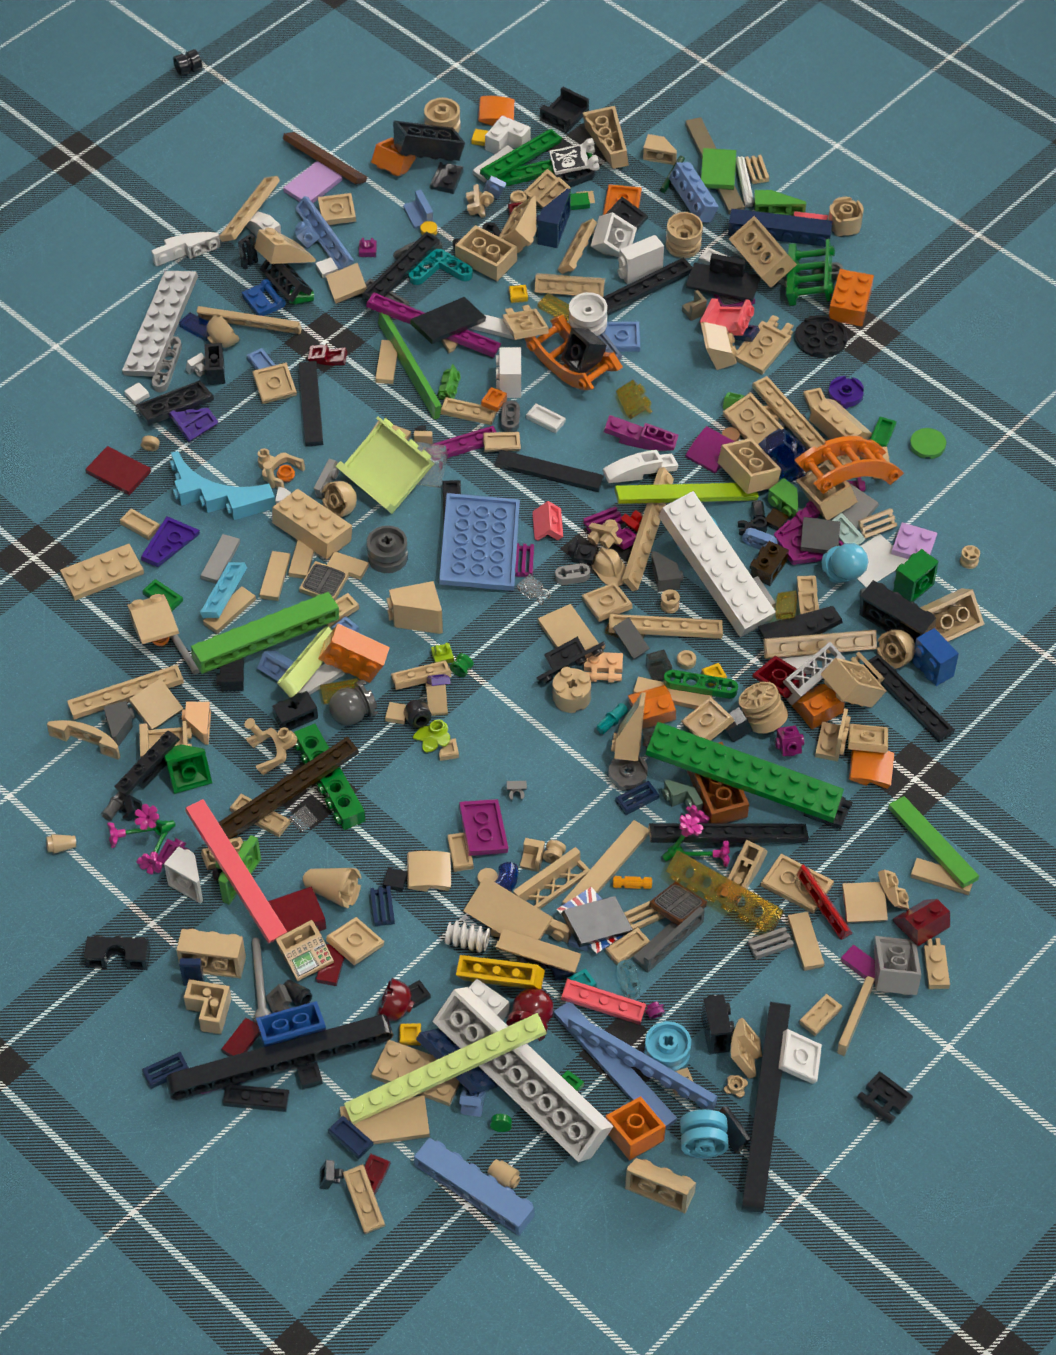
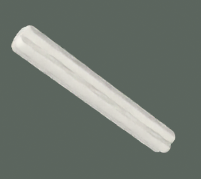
[736,156,754,208]

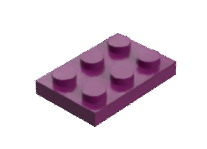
[458,799,509,856]

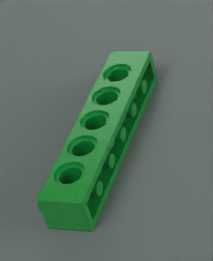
[294,723,365,830]

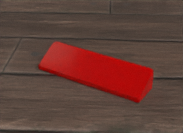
[796,864,853,940]

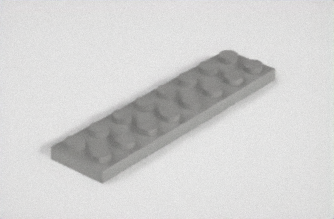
[122,271,198,376]

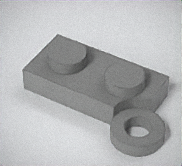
[314,459,339,499]

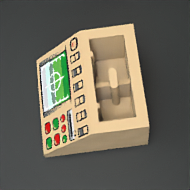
[276,920,334,982]

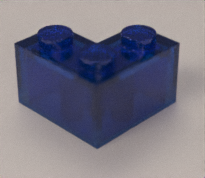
[765,429,805,482]

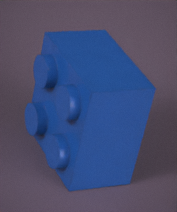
[912,628,959,686]

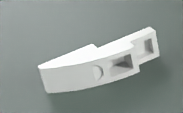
[151,232,221,267]
[603,450,678,483]

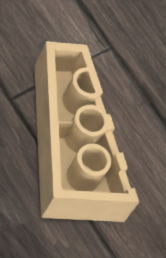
[583,106,629,169]

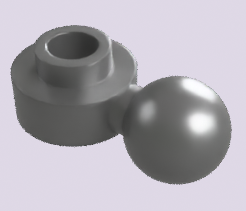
[811,262,843,279]

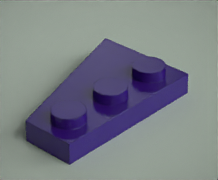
[141,516,200,567]

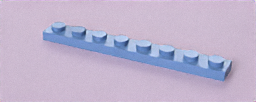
[568,1013,717,1110]

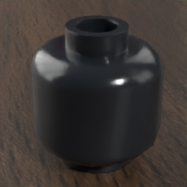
[404,699,432,728]

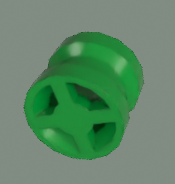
[450,653,474,678]

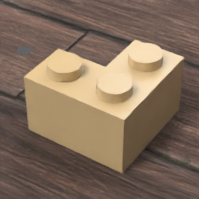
[184,979,232,1034]

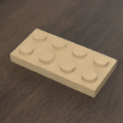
[60,544,144,600]
[372,1040,460,1106]

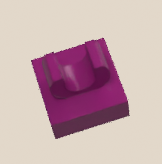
[359,238,377,257]

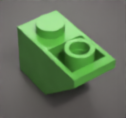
[768,478,798,519]

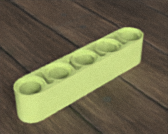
[277,626,332,698]

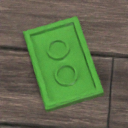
[701,148,736,189]

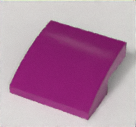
[685,426,735,474]

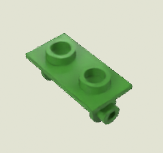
[438,364,461,400]

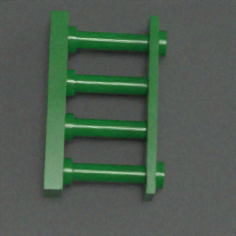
[786,239,835,306]

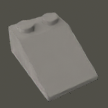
[874,936,921,995]

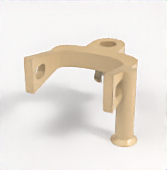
[258,449,305,489]
[244,718,297,775]

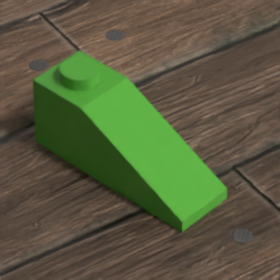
[754,190,806,216]

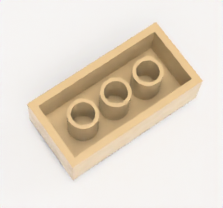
[272,489,352,560]

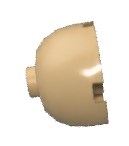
[207,313,240,348]
[322,481,357,517]
[877,629,915,669]

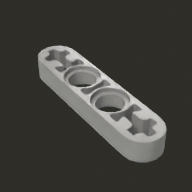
[152,336,182,392]

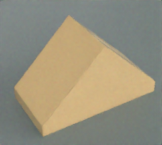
[425,683,448,716]

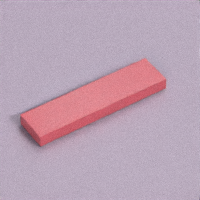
[561,979,646,1025]

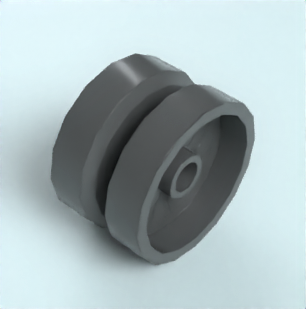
[367,526,408,573]

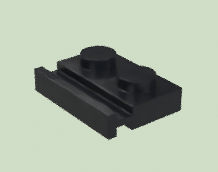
[430,162,463,194]

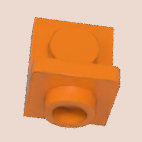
[481,387,507,412]

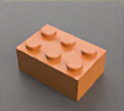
[829,269,874,326]
[318,624,390,683]

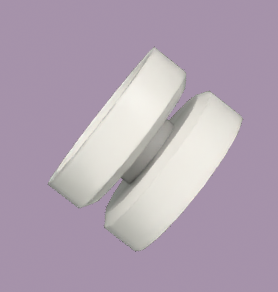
[569,292,607,336]

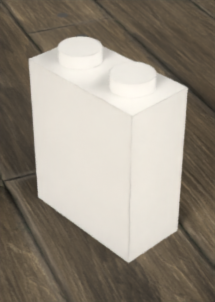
[618,235,664,284]

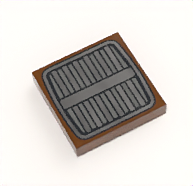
[649,881,707,926]

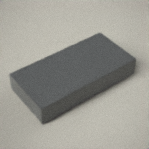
[613,617,650,660]

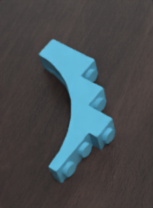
[169,451,276,520]

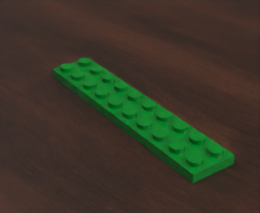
[645,722,844,823]

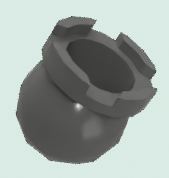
[329,679,378,726]

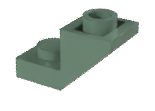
[662,780,703,811]

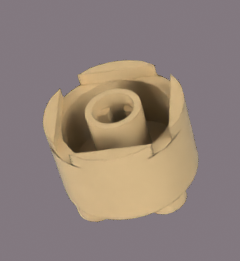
[828,197,864,237]
[552,667,591,713]

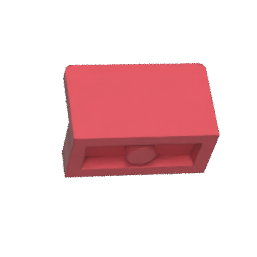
[533,501,563,541]

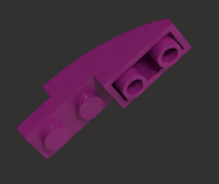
[604,415,679,451]

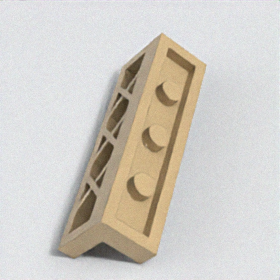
[535,273,605,297]
[513,847,590,909]
[496,929,581,974]

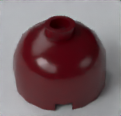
[377,978,414,1021]

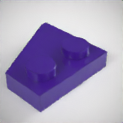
[169,408,219,442]

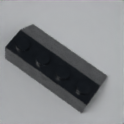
[393,120,465,161]
[859,580,936,643]

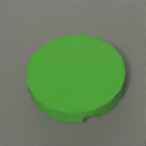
[910,428,946,459]

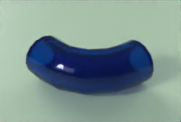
[494,862,519,892]

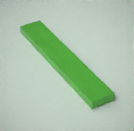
[888,796,979,888]

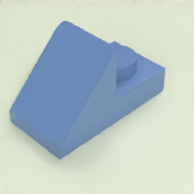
[459,1087,486,1117]

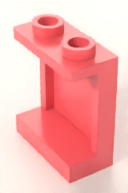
[700,299,754,336]

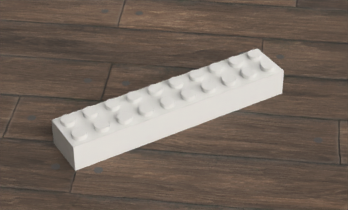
[433,987,614,1162]

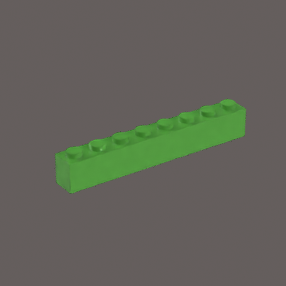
[191,592,339,674]

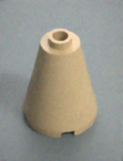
[303,868,361,908]

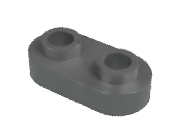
[501,400,520,432]

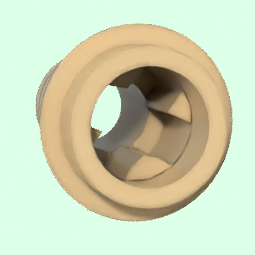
[46,834,76,854]

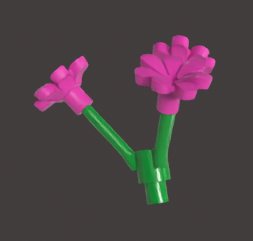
[107,804,176,875]
[662,805,730,867]

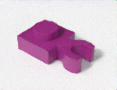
[616,523,637,550]

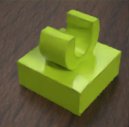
[431,643,454,664]

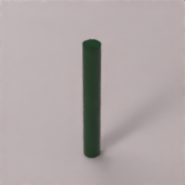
[660,156,685,193]

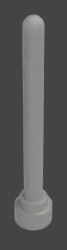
[252,937,271,1024]

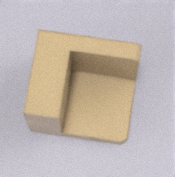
[520,838,545,872]

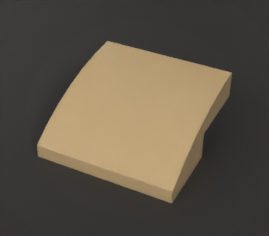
[524,169,571,208]
[407,851,451,892]
[842,882,888,923]
[731,1018,762,1079]

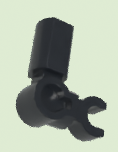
[738,500,768,536]

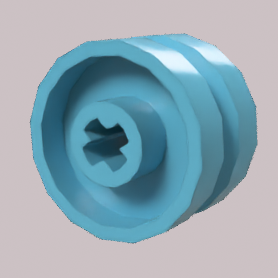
[644,1021,691,1071]
[680,1110,728,1158]

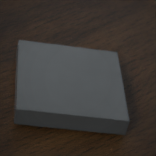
[800,517,841,554]

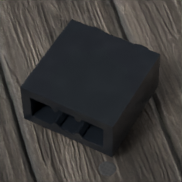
[701,995,735,1055]

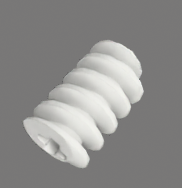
[445,920,490,953]

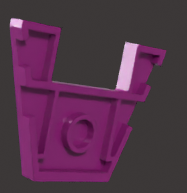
[774,501,843,565]

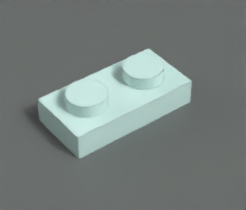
[832,512,865,545]

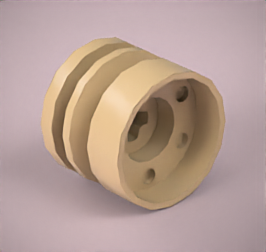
[666,212,703,258]
[739,682,788,733]

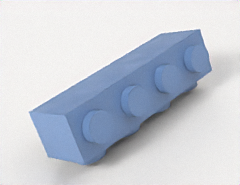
[669,162,719,222]

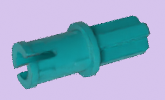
[596,703,628,734]

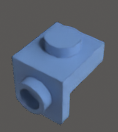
[483,176,506,199]
[294,219,320,248]

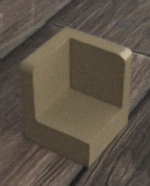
[682,290,707,321]

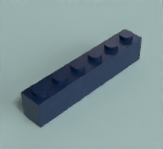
[728,208,833,247]

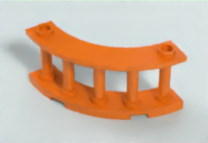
[525,314,623,390]
[795,436,904,494]

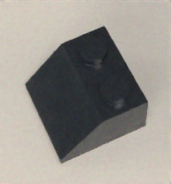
[561,328,607,373]

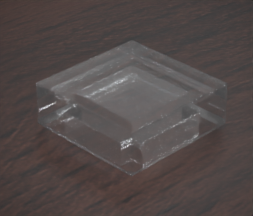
[289,806,318,834]

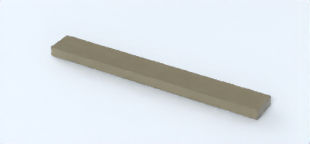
[685,117,745,214]

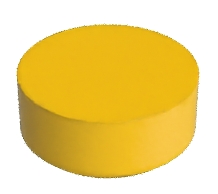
[420,221,438,235]

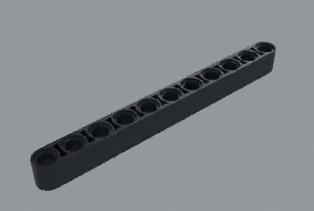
[742,1001,791,1213]
[165,1015,393,1100]

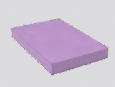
[283,161,342,203]

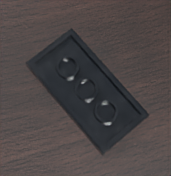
[410,297,486,344]
[135,380,214,426]

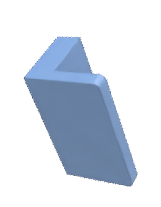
[403,190,434,229]
[257,651,294,681]

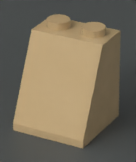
[386,581,443,634]

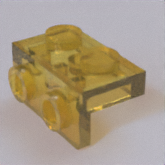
[616,380,653,419]

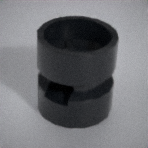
[173,49,202,76]

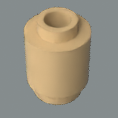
[487,1159,521,1188]

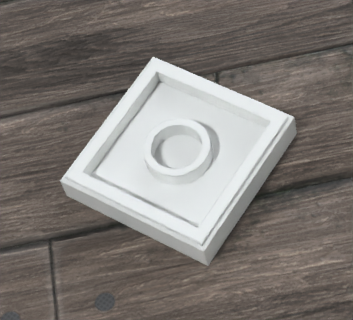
[778,1029,822,1084]

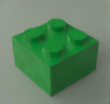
[893,549,939,602]

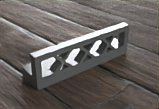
[633,906,705,973]

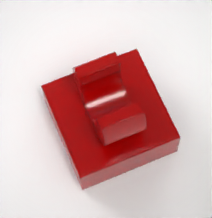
[621,510,643,533]

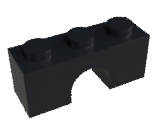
[84,935,151,970]

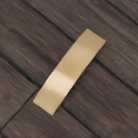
[47,720,120,760]

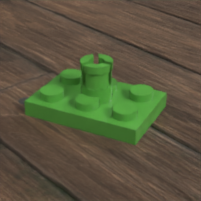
[215,835,261,905]

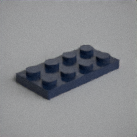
[416,1028,498,1094]

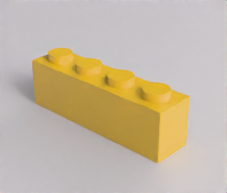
[456,955,545,989]

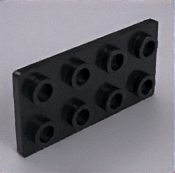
[686,253,761,302]

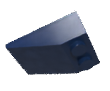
[535,188,571,248]

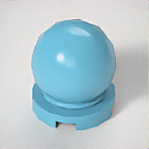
[821,543,869,583]

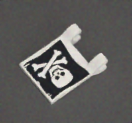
[549,138,600,175]

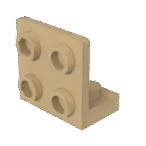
[815,708,851,762]

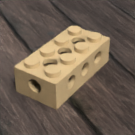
[729,216,797,288]

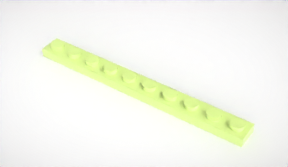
[344,1013,547,1124]

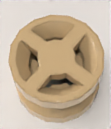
[960,545,980,569]
[661,590,680,613]
[543,840,566,864]

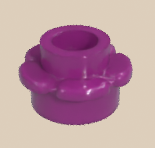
[645,1002,665,1019]

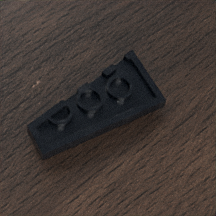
[758,606,843,639]

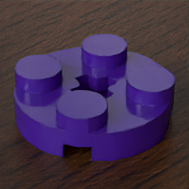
[828,376,864,409]

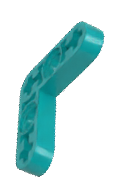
[409,249,473,285]

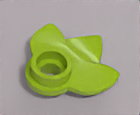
[413,719,450,752]

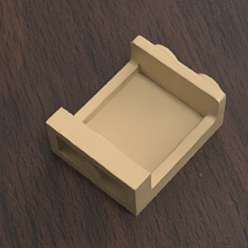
[139,721,192,758]

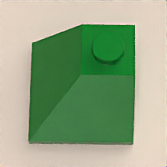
[164,744,212,794]

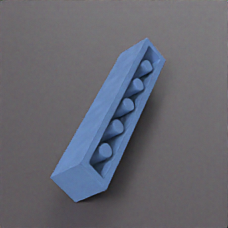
[414,1137,534,1236]

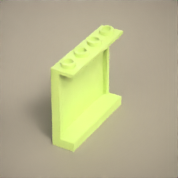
[336,417,434,514]

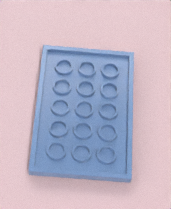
[439,493,520,591]

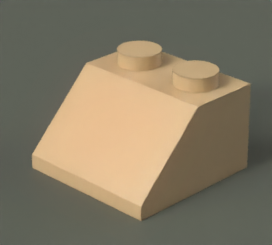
[701,322,738,370]

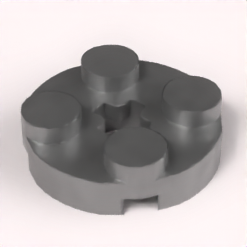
[608,756,648,791]

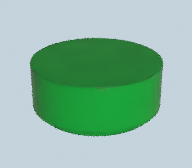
[490,1114,512,1132]

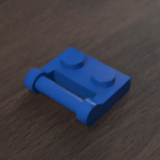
[242,279,286,316]

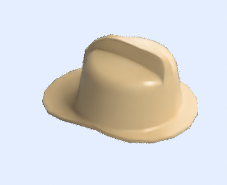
[591,547,626,586]

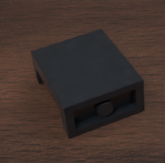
[540,87,589,134]

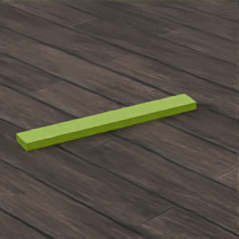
[614,483,759,504]

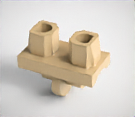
[466,184,494,218]
[587,519,622,549]

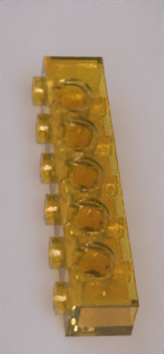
[666,850,785,933]

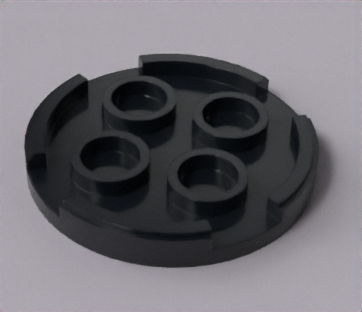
[795,315,848,358]

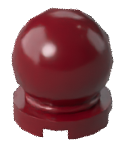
[506,987,553,1041]

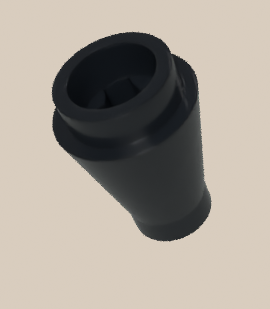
[283,979,312,1006]

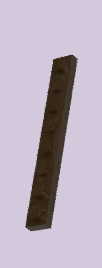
[218,736,359,839]

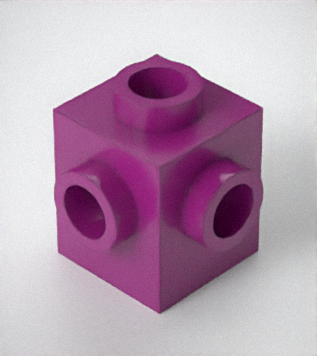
[775,725,804,756]

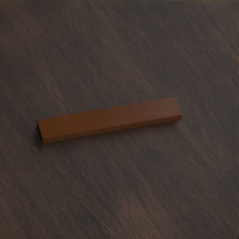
[282,132,367,184]

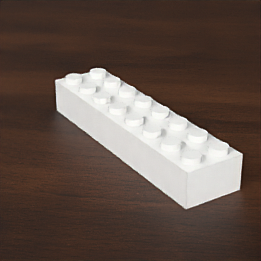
[658,491,776,638]

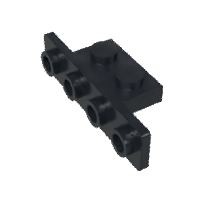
[536,636,606,684]
[114,730,180,796]

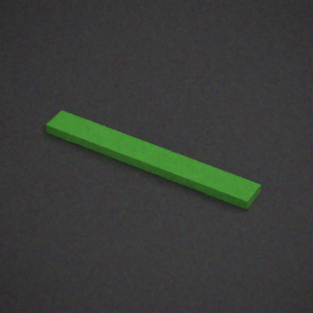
[378,312,442,419]

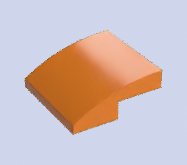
[478,96,515,126]
[849,750,894,789]

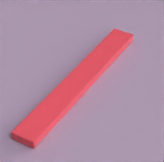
[185,799,287,944]

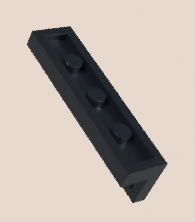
[260,259,313,302]

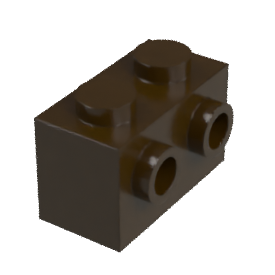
[749,541,789,586]

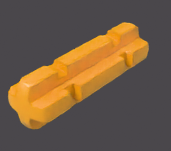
[613,876,652,889]

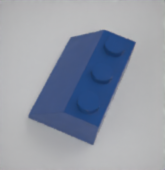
[256,1001,326,1047]

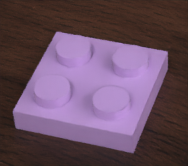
[891,522,937,559]

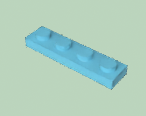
[200,562,247,618]

